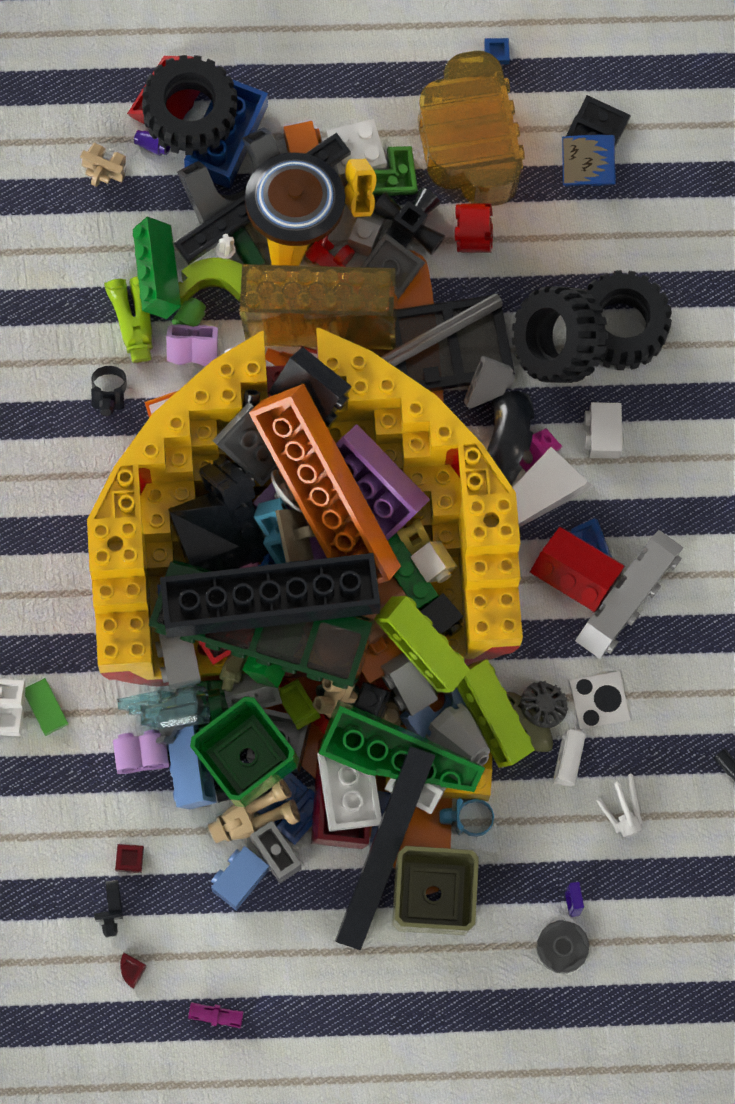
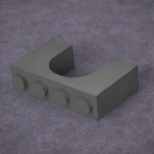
[177,127,280,224]

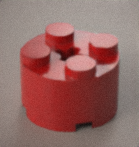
[455,203,493,253]

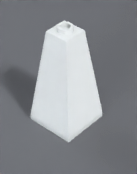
[512,447,593,528]

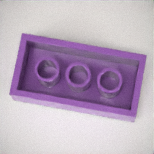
[336,424,430,541]

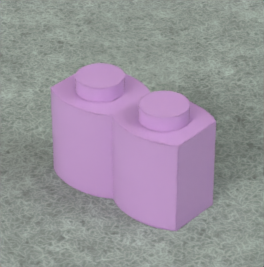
[166,324,218,366]
[113,730,169,774]

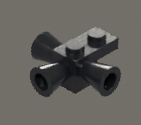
[373,188,446,255]

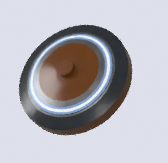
[245,153,345,246]

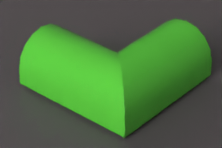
[372,146,418,196]

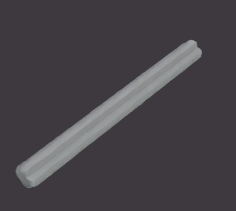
[381,294,503,366]

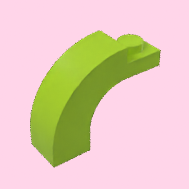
[178,258,259,306]

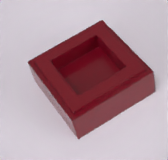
[115,844,144,873]

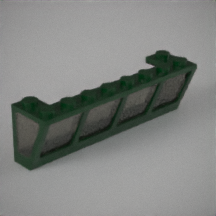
[148,560,375,689]

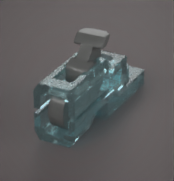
[117,685,210,745]

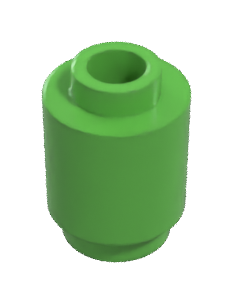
[172,297,206,327]

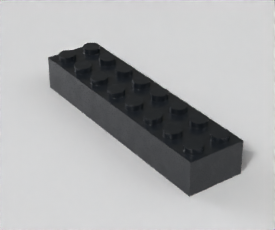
[160,553,380,638]

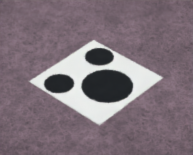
[570,671,630,729]

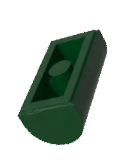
[230,227,268,276]

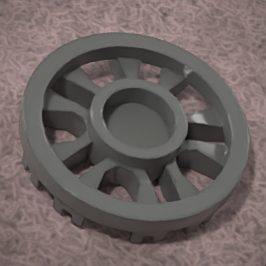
[520,681,568,728]

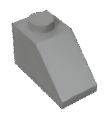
[348,213,387,257]
[464,355,515,408]

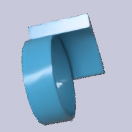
[439,797,494,837]

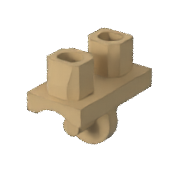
[80,143,126,187]
[312,667,358,719]

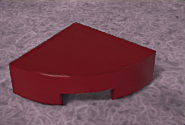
[120,953,147,989]

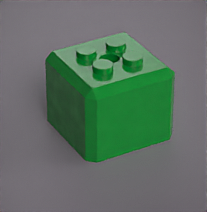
[190,696,299,807]

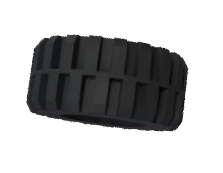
[142,55,237,155]
[585,270,672,370]
[512,286,608,383]

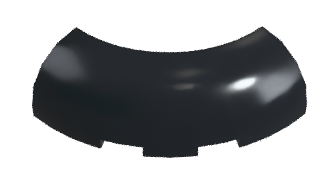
[487,391,534,485]

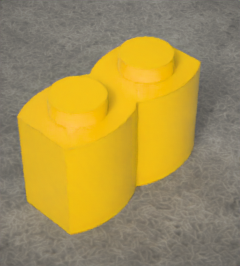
[344,159,377,217]

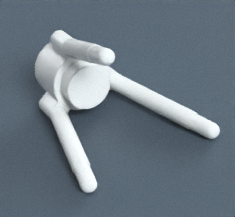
[597,773,643,838]

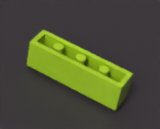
[374,596,470,692]
[457,659,535,768]

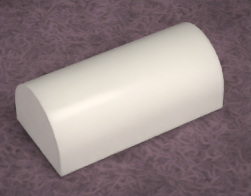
[553,729,586,786]

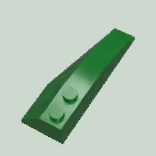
[318,700,485,792]

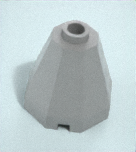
[425,703,490,766]

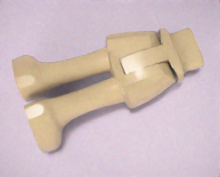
[208,779,300,843]

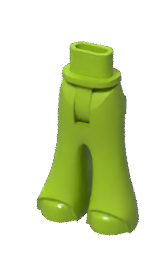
[104,276,153,363]

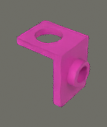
[519,428,562,473]

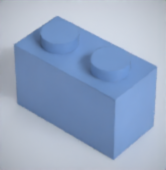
[211,846,270,911]

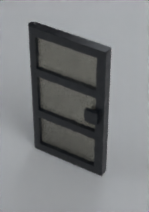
[337,294,515,392]

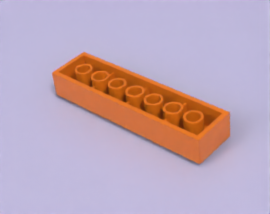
[249,384,401,584]

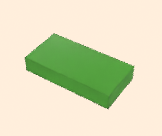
[25,678,68,736]

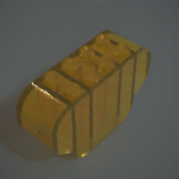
[418,51,525,206]

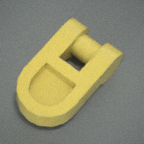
[397,518,431,555]

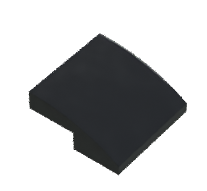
[566,95,631,147]

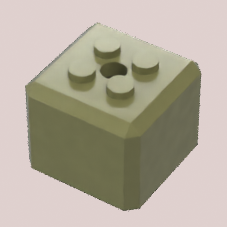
[392,846,479,936]

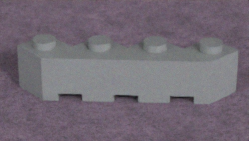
[575,530,684,659]

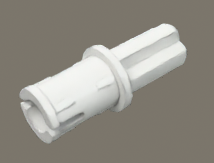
[216,234,235,260]

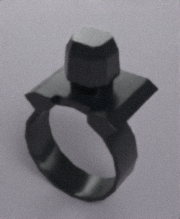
[91,366,127,416]
[94,880,123,938]

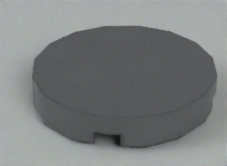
[537,920,589,974]

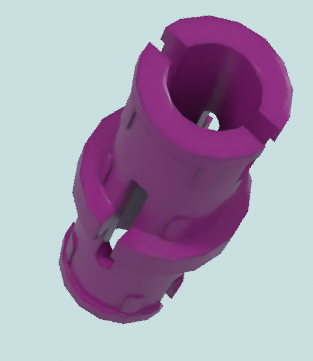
[188,1002,244,1029]

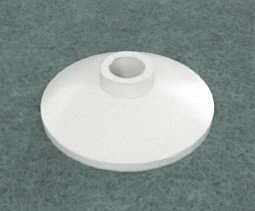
[271,470,302,513]

